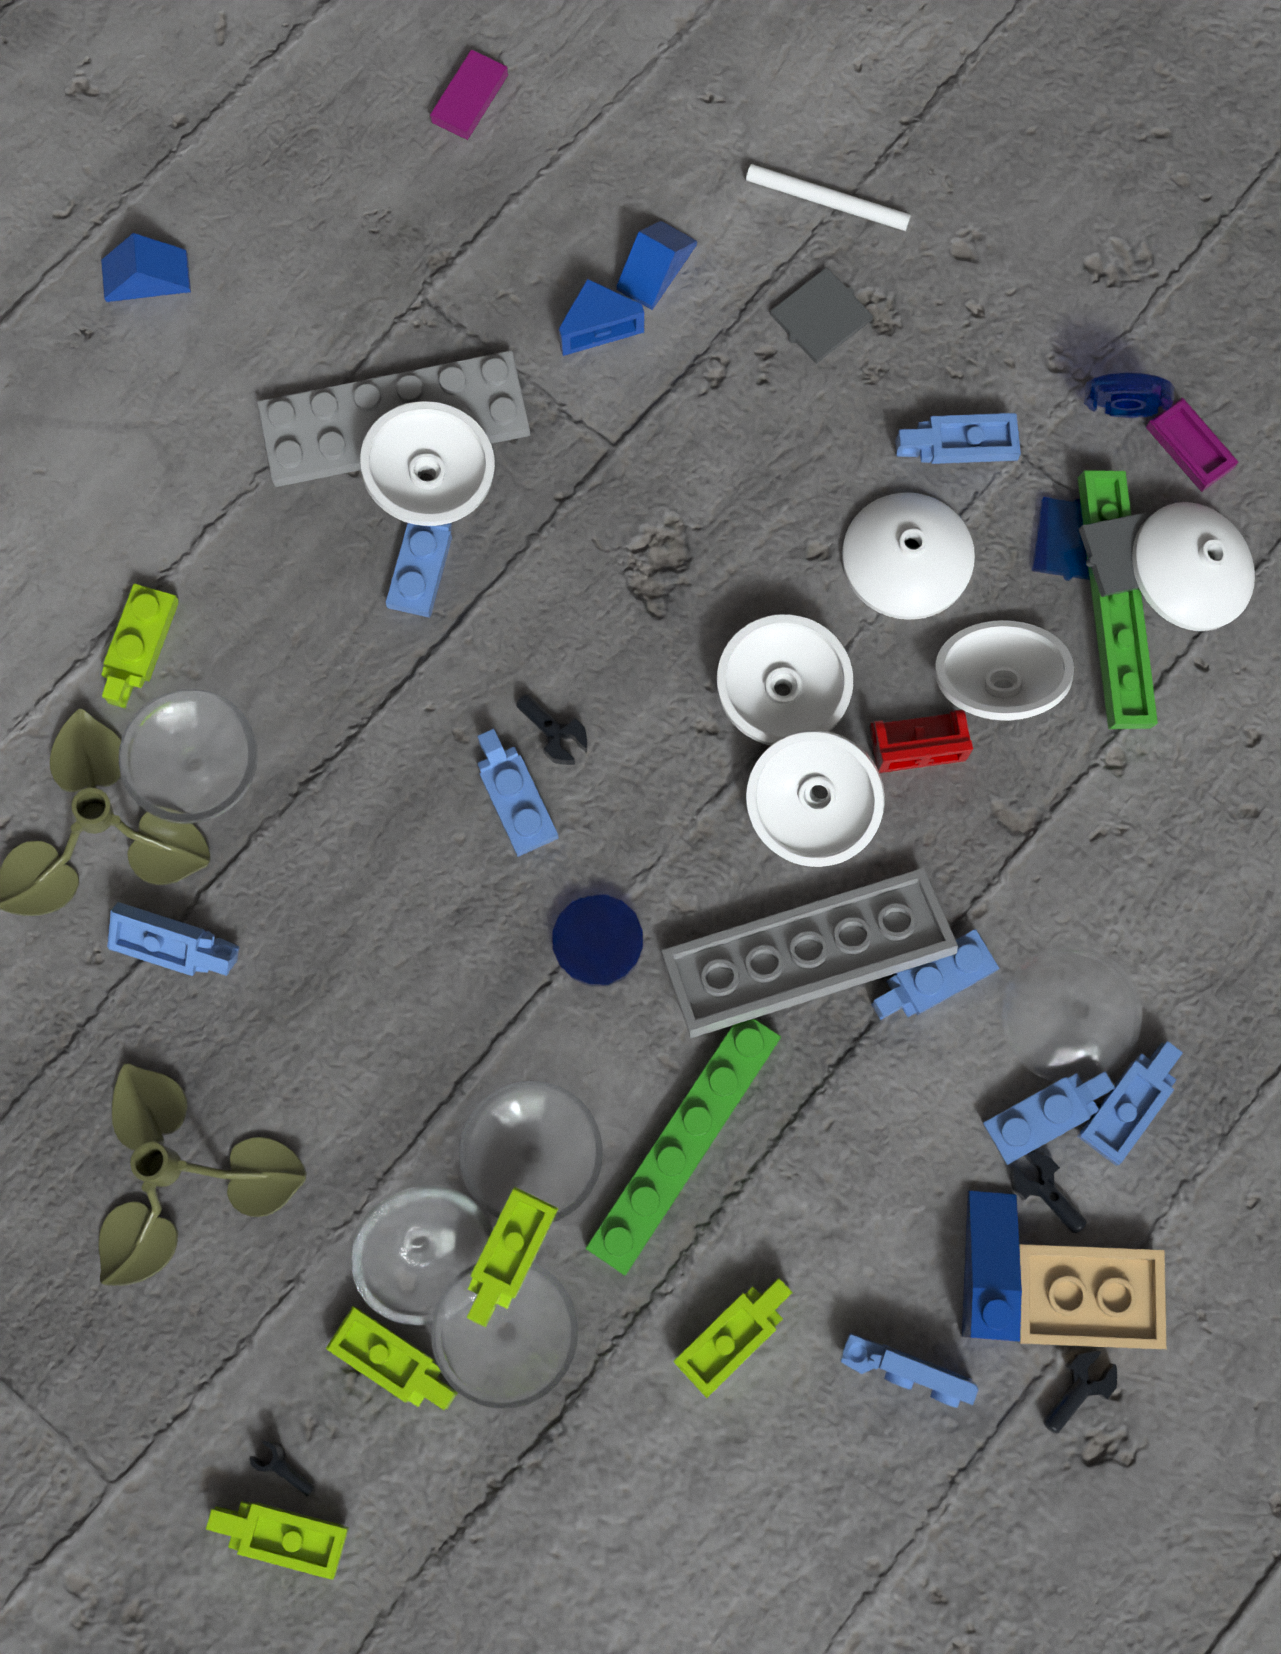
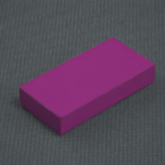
[430,49,508,140]
[1146,398,1239,492]

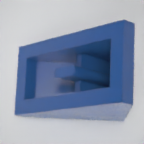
[616,221,697,310]
[101,233,191,302]
[559,279,644,356]

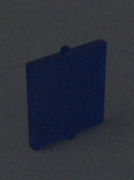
[1032,497,1090,581]

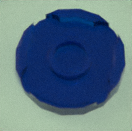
[1084,373,1175,418]
[552,894,643,987]

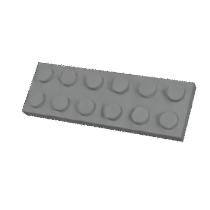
[257,351,530,487]
[661,868,958,1038]

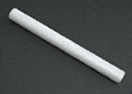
[746,164,911,231]

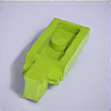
[101,584,179,709]
[466,1187,559,1327]
[673,1278,793,1398]
[325,1306,458,1410]
[206,1501,349,1580]

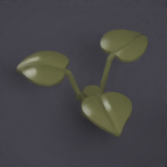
[0,709,211,916]
[98,1064,307,1286]

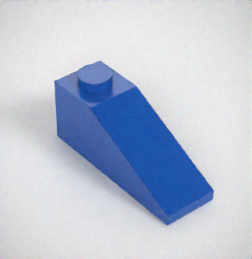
[962,1191,1022,1342]

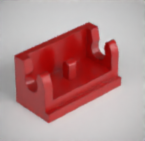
[869,709,973,773]

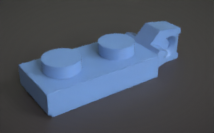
[895,413,1021,464]
[386,523,452,618]
[477,729,559,857]
[107,902,239,976]
[871,929,1000,1020]
[1077,1041,1183,1166]
[983,1072,1115,1165]
[840,1332,979,1408]

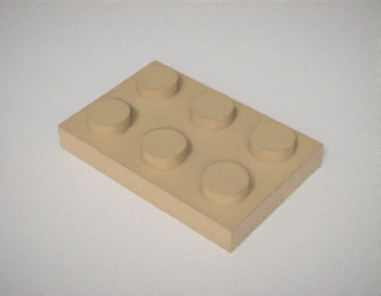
[1017,1244,1167,1350]

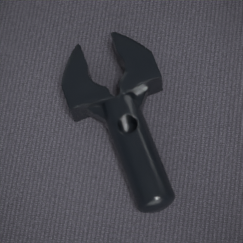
[516,694,588,765]
[1010,1153,1087,1233]
[1043,1351,1117,1434]

